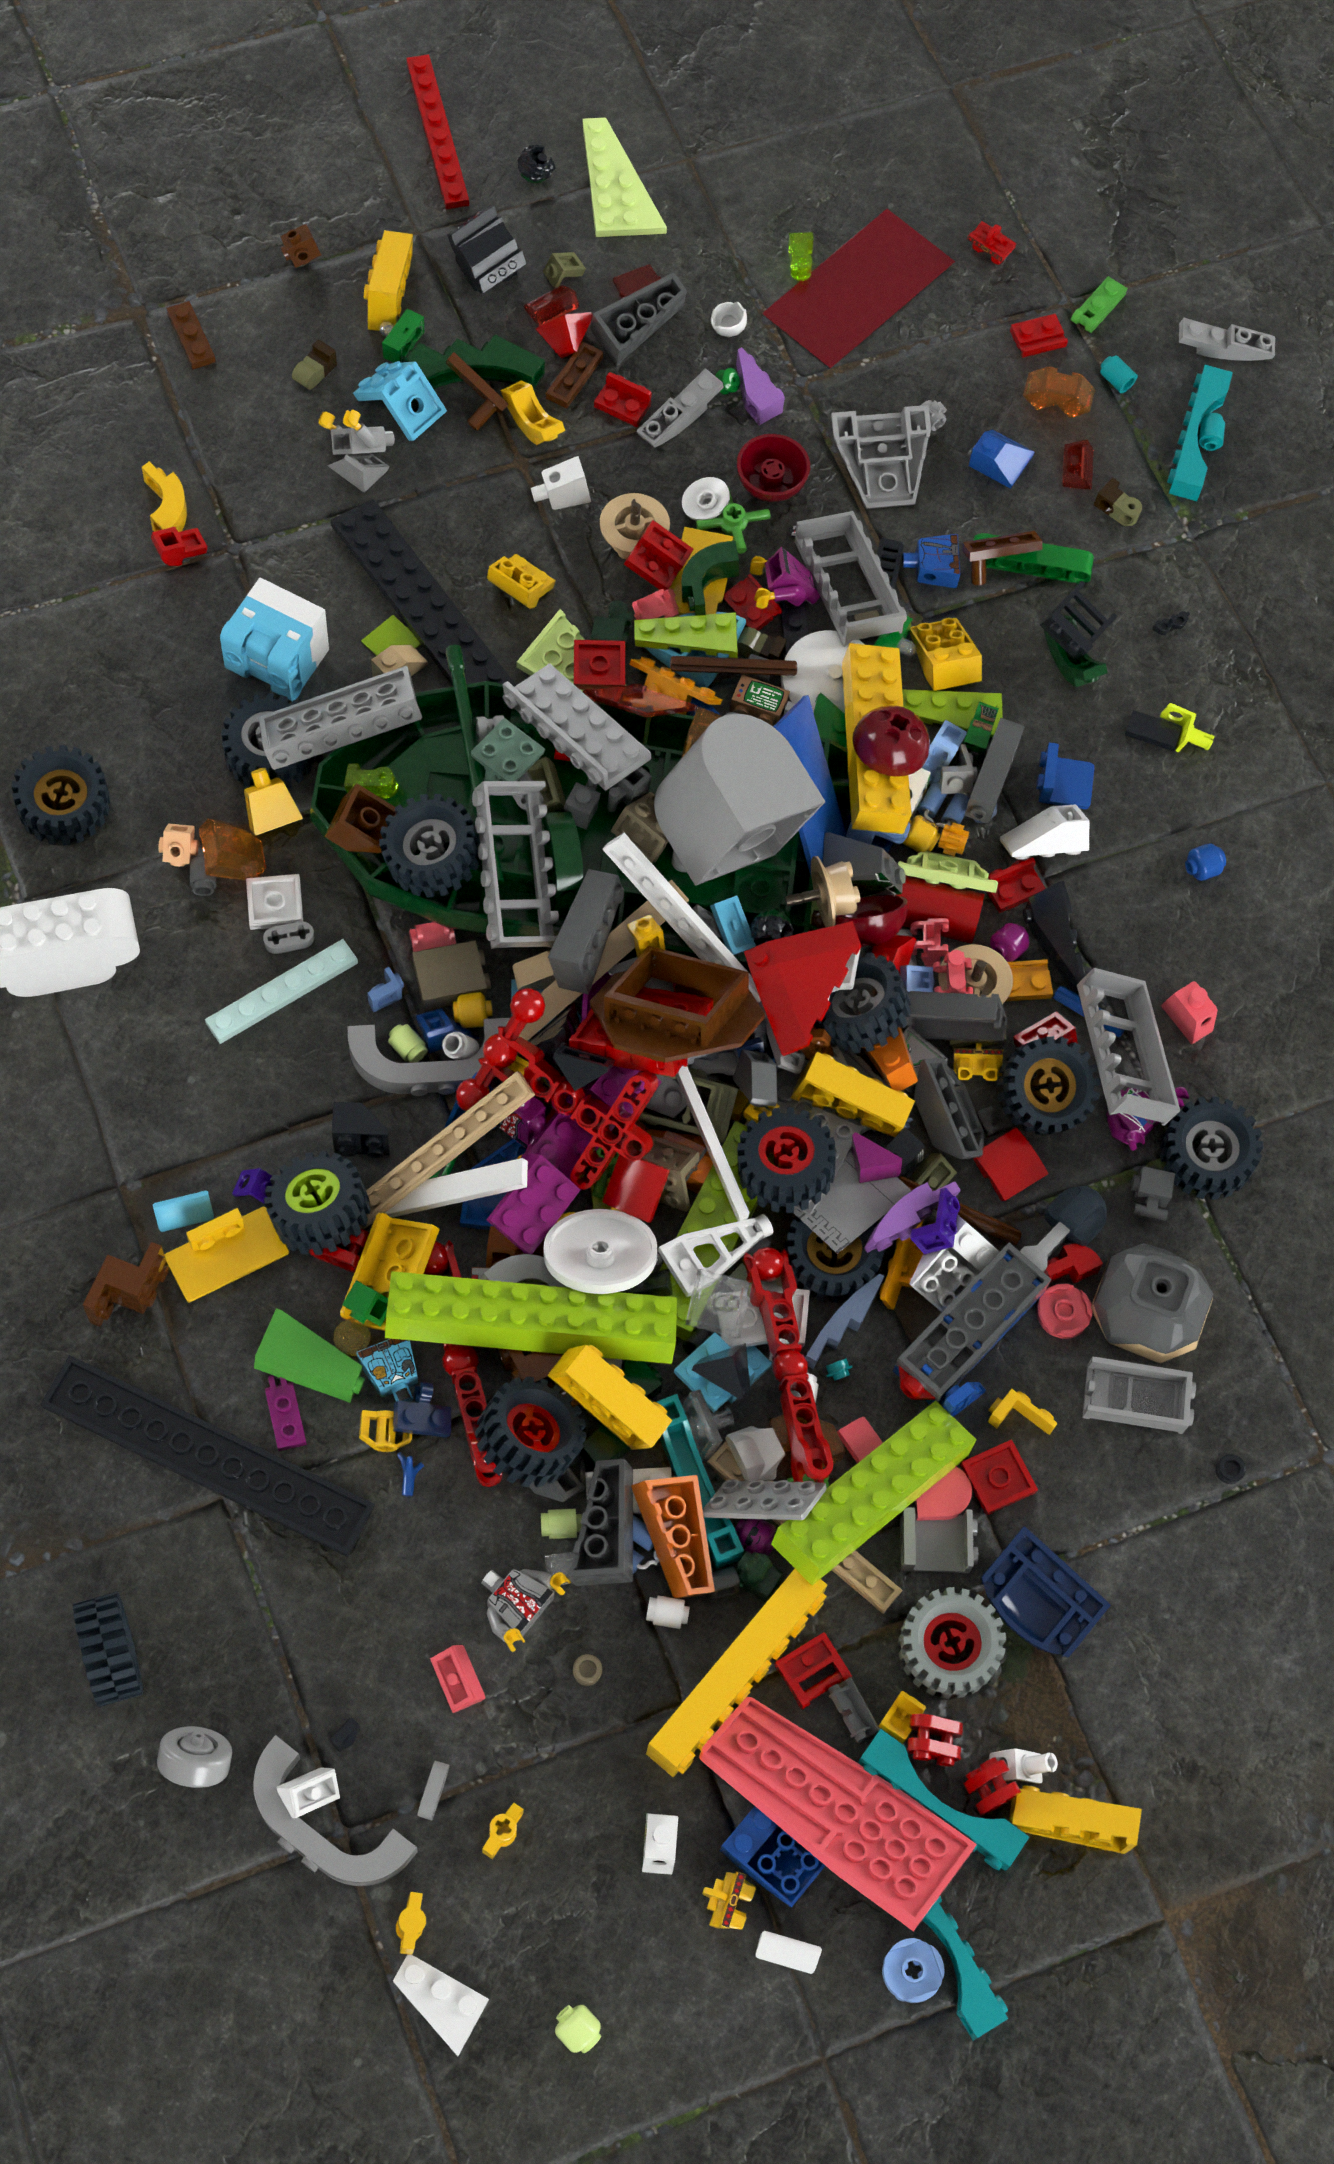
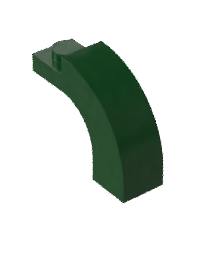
[681,541,739,615]
[1044,615,1108,687]
[544,811,584,911]

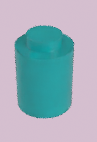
[1100,355,1138,393]

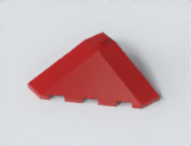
[744,921,862,1056]

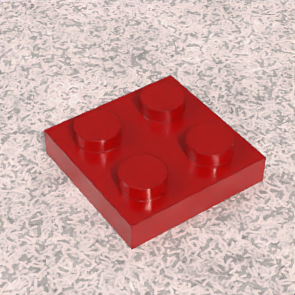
[574,640,625,690]
[960,1439,1038,1516]

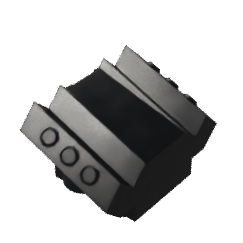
[447,205,526,293]
[527,1003,581,1094]

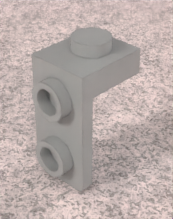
[940,744,977,794]

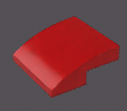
[624,520,694,591]
[973,1127,1049,1201]
[602,1154,670,1223]

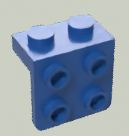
[1036,742,1094,809]

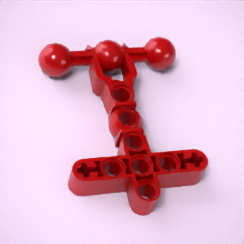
[455,988,658,1190]

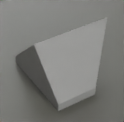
[327,453,390,493]

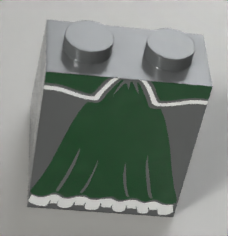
[823,832,906,897]

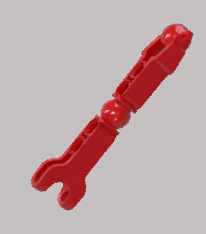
[424,1240,503,1487]
[743,1247,833,1483]

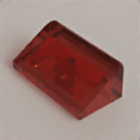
[524,285,579,326]
[1063,439,1094,489]

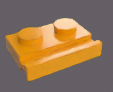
[1005,959,1053,1002]

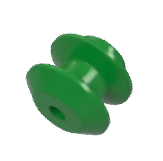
[715,368,741,394]

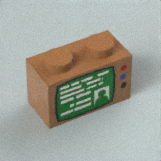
[730,675,790,726]

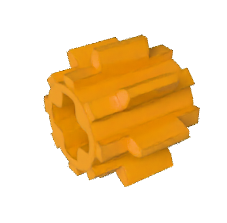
[938,822,969,857]

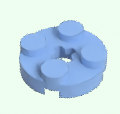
[882,1938,945,2003]

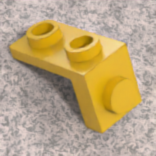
[988,1389,1057,1435]

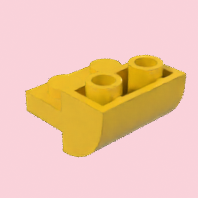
[487,554,556,609]

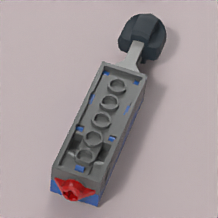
[893,1186,1107,1405]

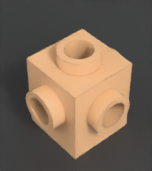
[159,824,199,867]

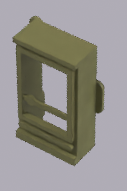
[637,1067,739,1143]

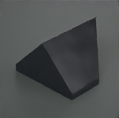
[553,1045,615,1091]
[692,1343,750,1400]

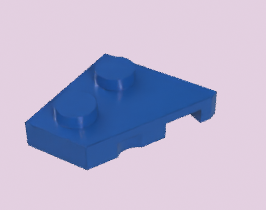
[940,1382,987,1417]

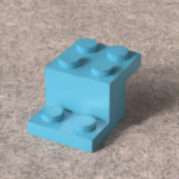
[674,1332,772,1413]

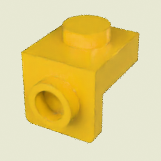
[878,1691,926,1744]

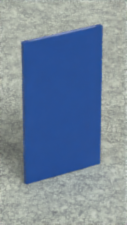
[773,695,846,878]

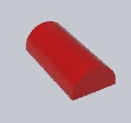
[897,875,985,944]

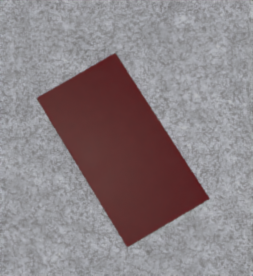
[762,209,955,368]

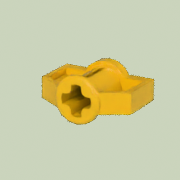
[359,1410,412,1452]
[482,1803,524,1859]
[396,1892,426,1955]

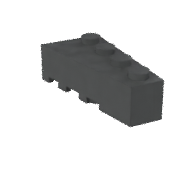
[548,869,624,994]
[567,1459,633,1586]

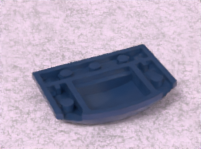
[980,1526,1111,1658]

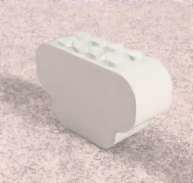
[0,888,140,997]

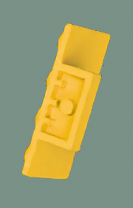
[164,1206,289,1303]

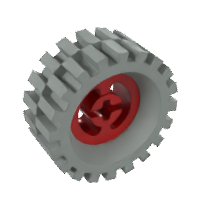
[898,1587,1006,1699]

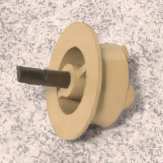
[600,493,670,559]
[784,856,860,927]
[938,944,1013,1004]

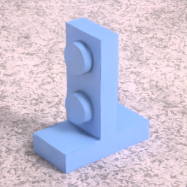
[922,720,967,784]

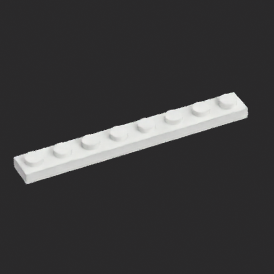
[603,833,761,1002]

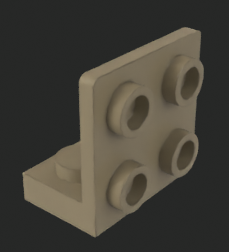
[611,792,669,864]
[639,1135,700,1212]

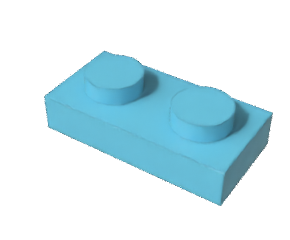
[710,896,756,955]

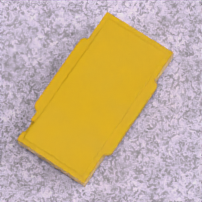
[669,527,733,617]

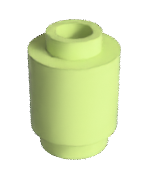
[388,1024,428,1063]
[541,1508,582,1539]

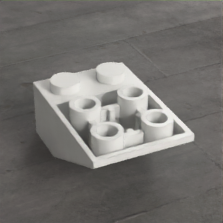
[1000,804,1089,859]
[909,1215,1000,1312]

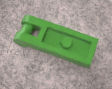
[1071,276,1128,333]

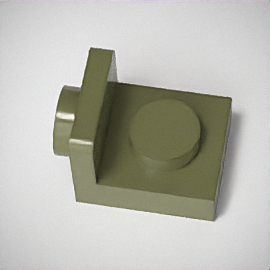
[543,252,586,287]

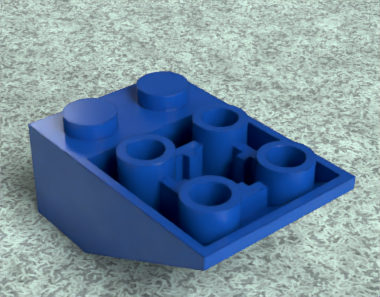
[719,1806,825,1908]

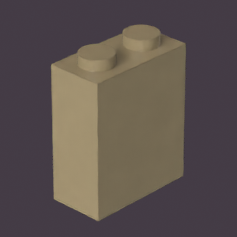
[412,940,491,1011]

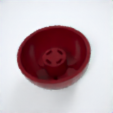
[737,434,810,502]
[852,705,930,776]
[835,895,908,946]

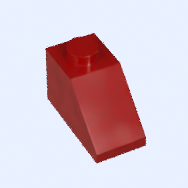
[872,935,917,976]

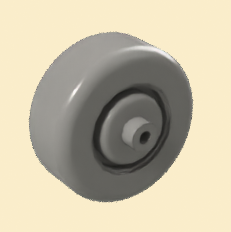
[157,1726,232,1788]

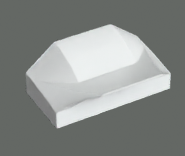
[725,1426,785,1482]

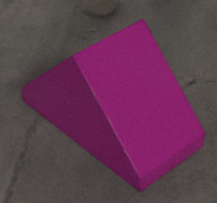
[851,1132,902,1183]

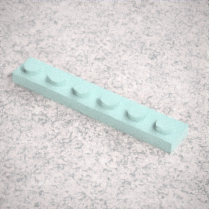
[205,939,358,1044]

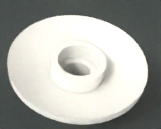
[682,477,730,521]

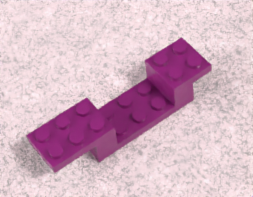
[487,1066,662,1255]

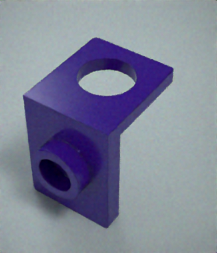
[232,1168,272,1204]

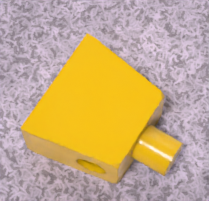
[244,768,303,836]

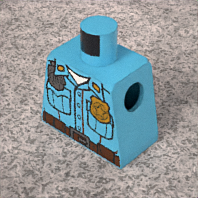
[357,1339,418,1402]

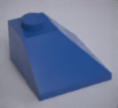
[968,429,1035,489]

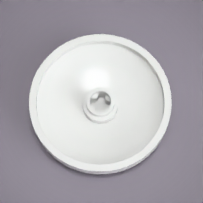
[780,630,865,713]
[544,1209,657,1294]

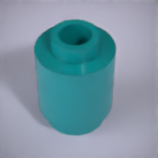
[1199,413,1225,451]

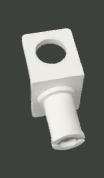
[989,1749,1058,1784]

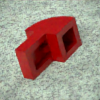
[151,527,208,566]
[1044,1244,1103,1284]

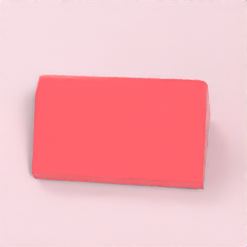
[836,1417,883,1463]
[430,1645,486,1713]

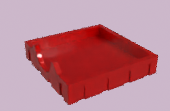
[569,986,714,1077]

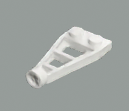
[658,1214,773,1297]

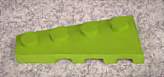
[634,612,738,658]
[902,689,1003,738]

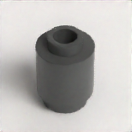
[190,854,217,896]

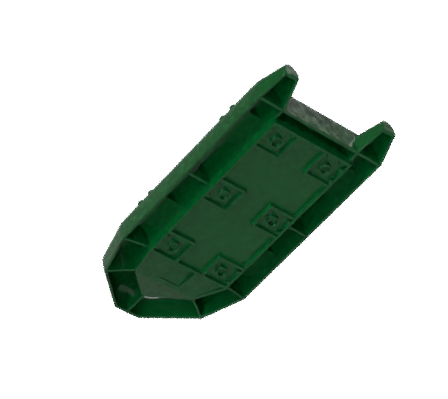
[310,681,850,976]

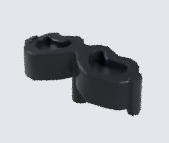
[1153,611,1190,635]

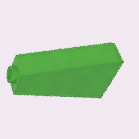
[254,1308,365,1403]

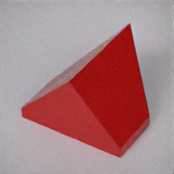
[535,312,593,358]

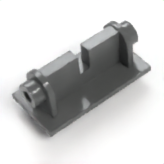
[828,1677,880,1744]

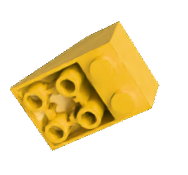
[910,618,982,691]

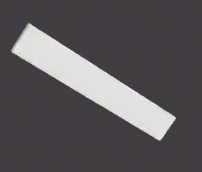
[676,1066,749,1221]
[385,1158,528,1218]

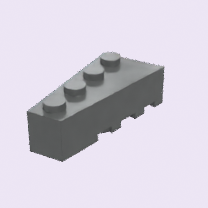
[590,272,687,367]

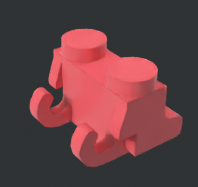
[632,588,679,620]
[910,918,949,967]
[409,922,456,952]
[933,950,973,994]

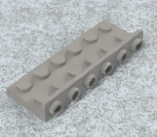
[503,663,651,791]
[259,666,422,770]

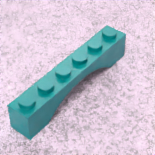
[1167,365,1233,501]
[657,1394,744,1570]
[858,1729,1029,1871]
[922,1896,1008,2041]

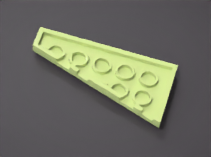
[583,118,667,237]
[517,609,646,708]

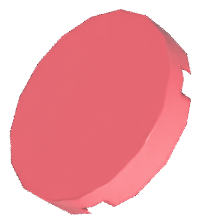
[1036,1283,1093,1339]

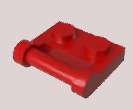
[774,1632,852,1709]

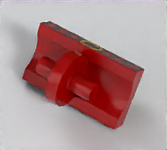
[967,221,1016,265]

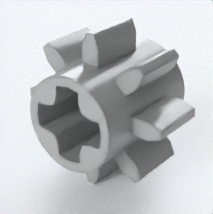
[920,400,947,431]

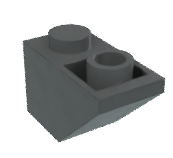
[733,1049,777,1107]

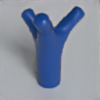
[397,1452,424,1496]

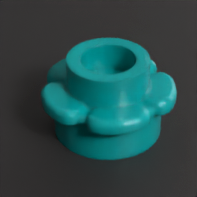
[826,1358,853,1381]

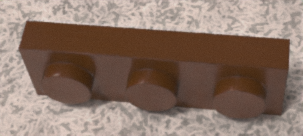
[166,301,216,369]
[546,341,604,409]

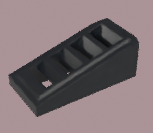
[870,538,904,589]

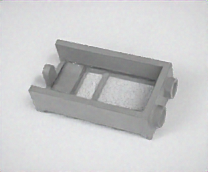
[1082,1356,1196,1434]

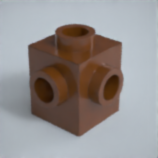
[280,224,321,268]

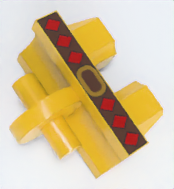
[953,1043,1003,1081]
[702,1872,756,1929]

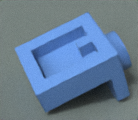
[900,965,934,993]
[368,967,404,1012]

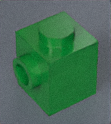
[342,1280,388,1327]

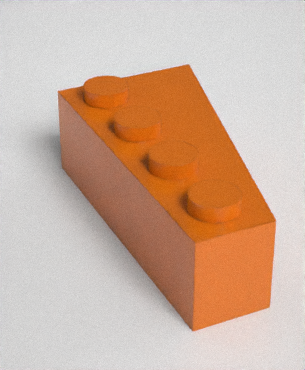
[862,999,918,1091]
[631,1475,715,1598]

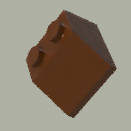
[325,783,396,853]

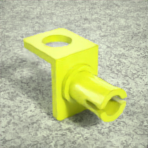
[1160,703,1214,752]

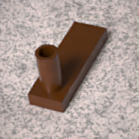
[446,352,508,431]
[963,531,1042,585]

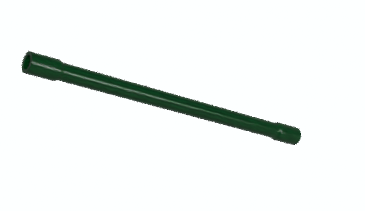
[446,645,504,886]

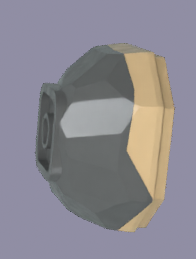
[1091,1243,1213,1363]

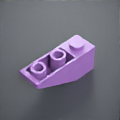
[736,347,785,425]

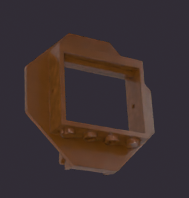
[590,946,765,1063]

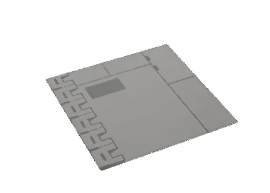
[794,1151,912,1253]

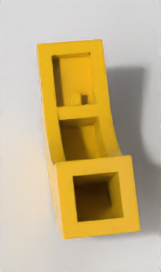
[500,380,565,445]
[142,461,187,532]

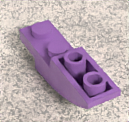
[864,1182,961,1253]

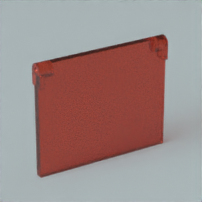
[582,683,697,717]

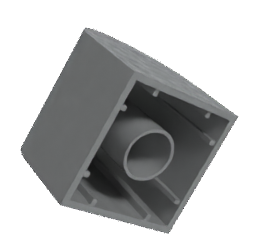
[654,714,825,886]

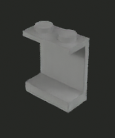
[900,1507,978,1573]

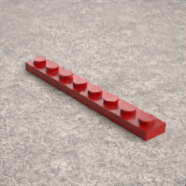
[406,54,469,209]

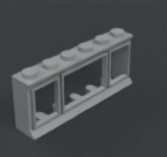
[795,511,907,647]
[472,781,559,949]
[1077,968,1180,1126]

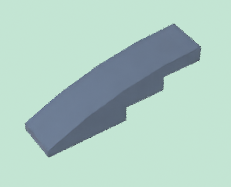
[805,1274,884,1369]

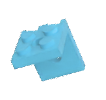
[353,361,447,441]

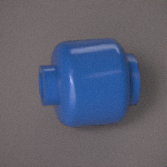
[1185,843,1226,881]

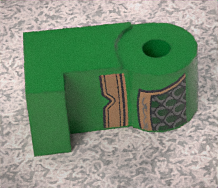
[963,702,999,755]

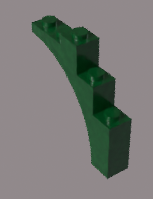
[389,335,545,414]
[580,1360,663,1469]

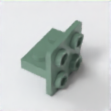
[471,719,545,781]

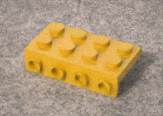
[340,1213,440,1331]

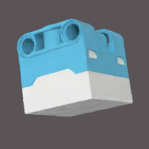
[220,578,329,701]

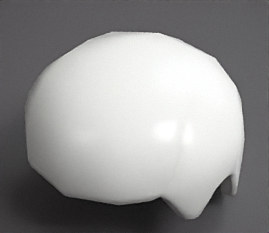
[711,302,747,337]

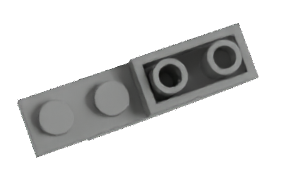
[1179,318,1275,361]
[637,368,724,448]

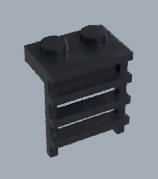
[1040,581,1117,661]

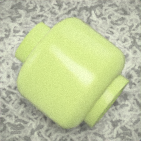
[555,2005,601,2053]

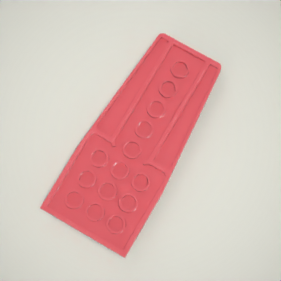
[699,1697,977,1931]

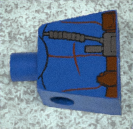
[902,534,960,588]

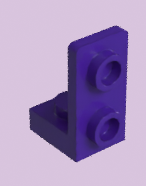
[910,1188,960,1254]

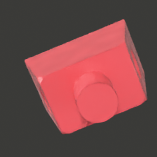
[1161,981,1218,1044]

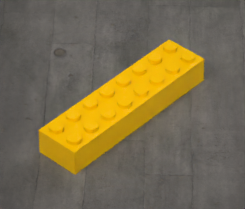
[842,643,911,834]
[646,1569,827,1777]

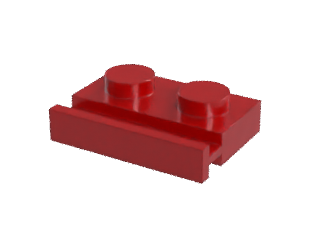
[1010,314,1068,358]
[723,574,782,631]

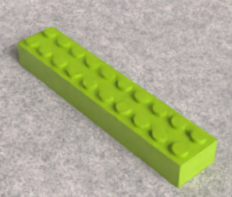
[385,1271,677,1364]

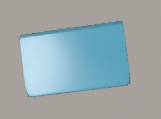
[152,1191,214,1232]

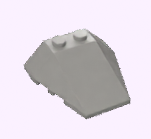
[831,405,931,509]

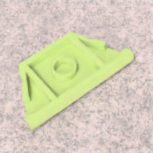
[898,851,998,893]

